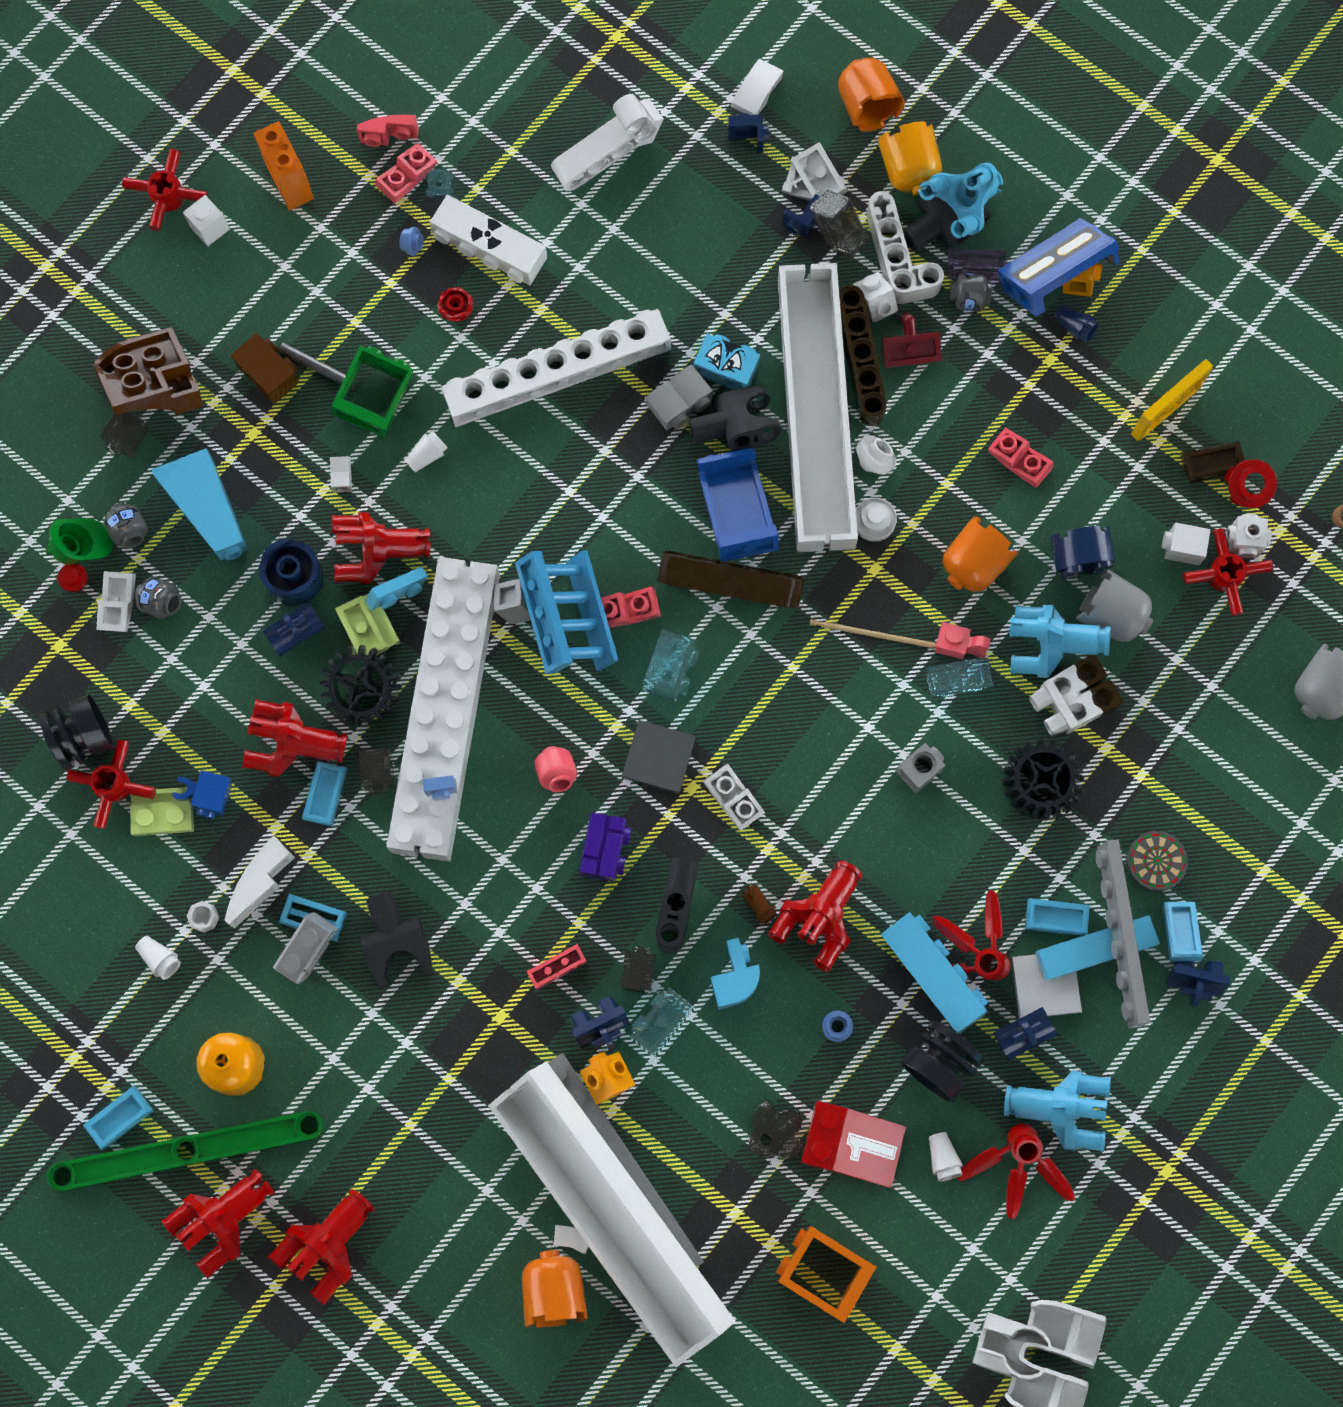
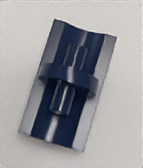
[263,602,325,657]
[1166,960,1230,1007]
[571,997,631,1052]
[993,1007,1058,1061]

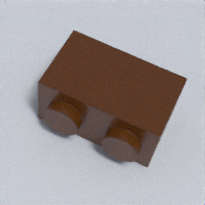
[230,333,299,405]

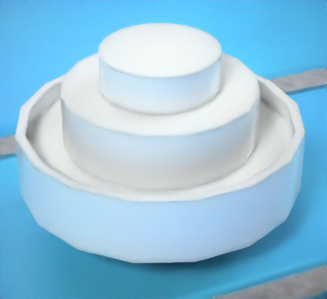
[856,435,897,475]
[856,498,897,541]

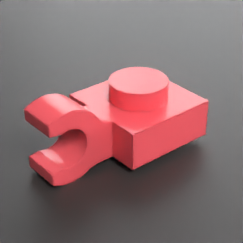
[934,622,991,660]

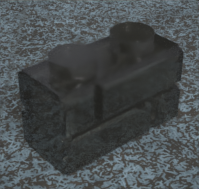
[810,189,868,257]

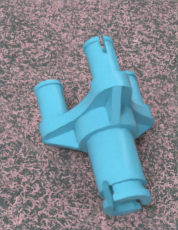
[918,162,1003,238]
[1009,604,1111,678]
[1004,1070,1111,1152]

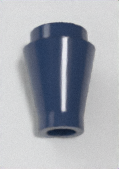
[1054,304,1099,343]

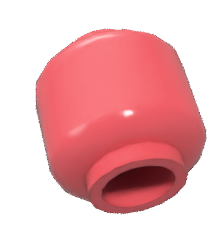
[535,746,577,792]

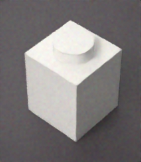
[183,195,230,246]
[1162,523,1210,566]

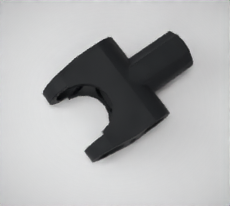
[903,197,991,252]
[689,386,782,451]
[656,858,699,953]
[360,892,433,990]

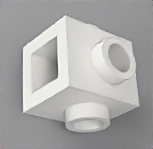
[1226,514,1272,559]

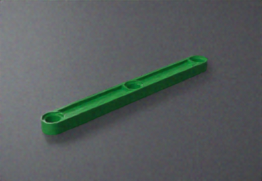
[47,1111,325,1191]

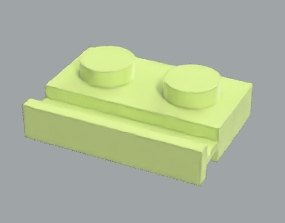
[335,594,400,662]
[130,787,194,836]

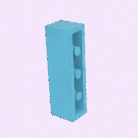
[881,912,988,1034]

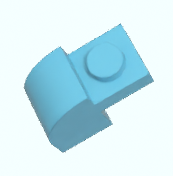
[711,938,760,1010]

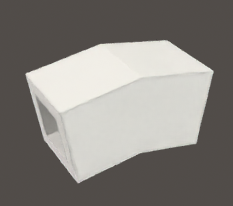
[330,456,352,493]
[553,1225,589,1254]

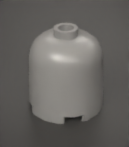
[1076,569,1153,642]
[1294,644,1343,720]

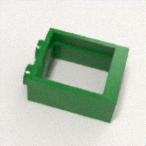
[331,345,414,438]

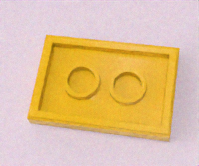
[1131,359,1213,441]

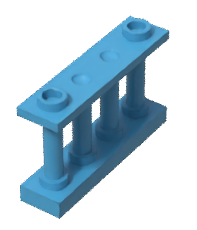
[515,550,618,674]

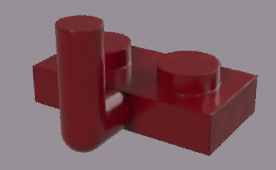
[881,312,942,368]

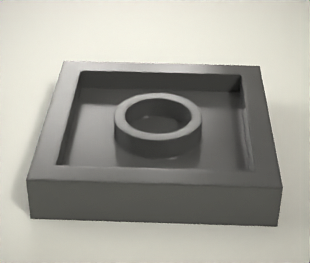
[622,720,696,795]

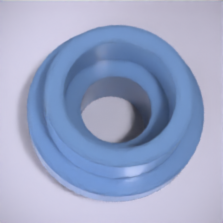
[400,227,424,256]
[822,1011,853,1042]

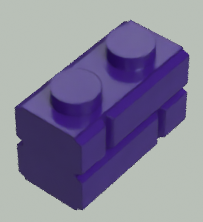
[579,812,632,882]

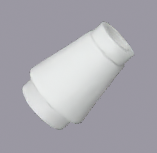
[404,430,448,473]
[135,936,181,980]
[929,1132,963,1182]

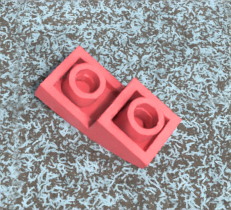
[357,115,419,147]
[375,143,437,204]
[988,427,1054,488]
[601,586,661,628]

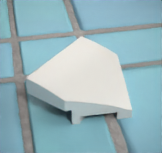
[782,142,848,204]

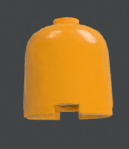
[878,121,942,196]
[196,1032,265,1096]

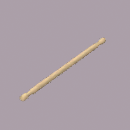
[809,619,936,648]

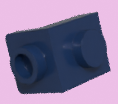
[728,113,769,153]
[783,194,827,239]

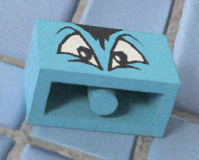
[693,333,760,390]

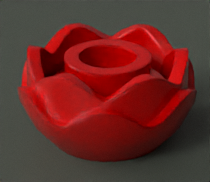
[438,287,474,322]

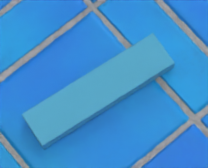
[1035,915,1160,981]

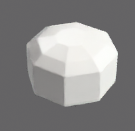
[187,901,219,933]

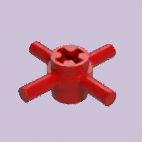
[122,149,208,231]
[1183,528,1273,616]
[66,739,156,829]

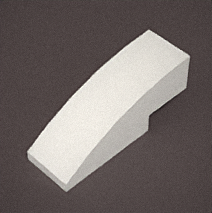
[225,836,295,928]

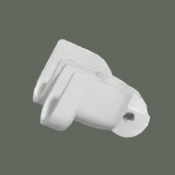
[972,1300,1106,1407]

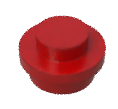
[57,564,88,592]

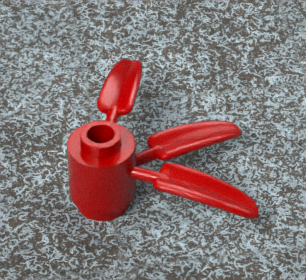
[932,890,1011,981]
[957,1123,1075,1220]

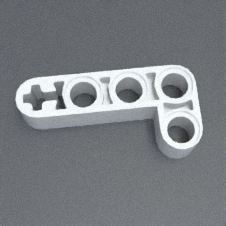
[551,94,657,191]
[867,191,944,304]

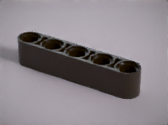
[839,285,886,426]
[657,551,805,608]

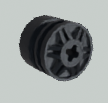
[39,693,115,771]
[900,1020,985,1103]

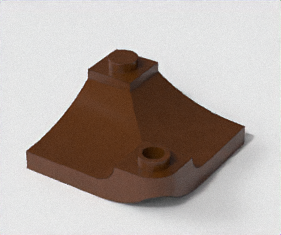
[93,327,203,415]

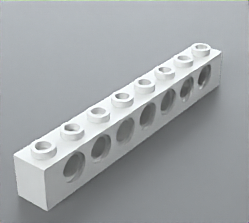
[441,309,671,427]

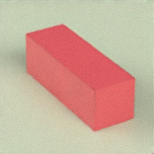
[527,944,587,990]

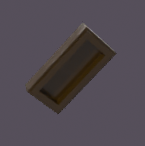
[1181,441,1245,483]

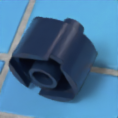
[1050,526,1116,579]
[258,539,323,606]

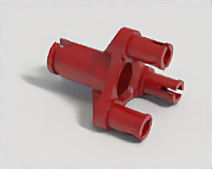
[331,512,430,584]
[242,699,348,777]
[767,860,863,972]
[161,1169,274,1279]
[268,1189,375,1306]

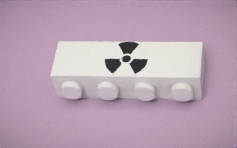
[430,195,547,285]

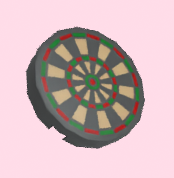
[1126,831,1188,892]

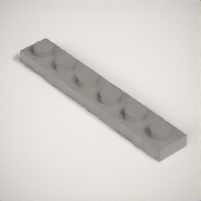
[1096,839,1151,1029]

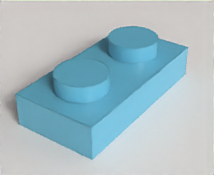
[366,566,428,611]

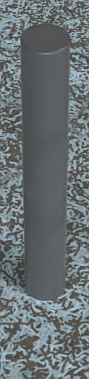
[278,342,359,391]

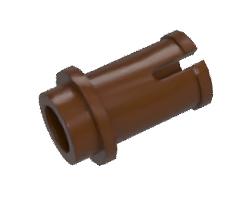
[741,884,777,925]

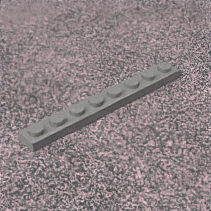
[548,1053,704,1267]

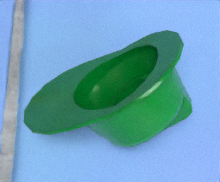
[45,518,114,565]

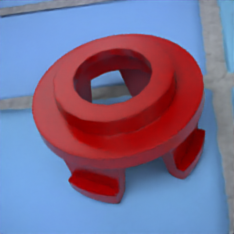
[1224,459,1277,508]

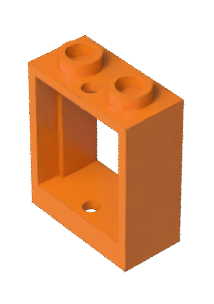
[253,121,314,211]
[776,1226,877,1323]

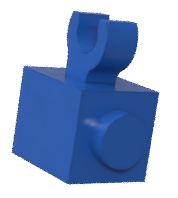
[172,770,233,819]

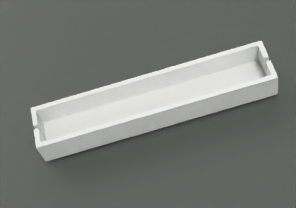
[778,263,858,552]
[387,557,500,862]
[488,1061,735,1367]

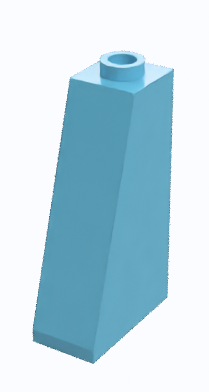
[152,448,248,560]

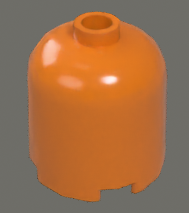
[838,58,905,132]
[942,516,1018,592]
[522,1250,588,1328]

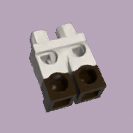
[1029,655,1124,736]

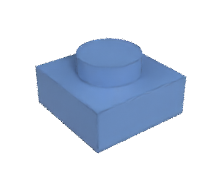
[422,775,457,800]

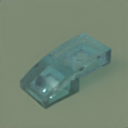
[925,658,994,698]

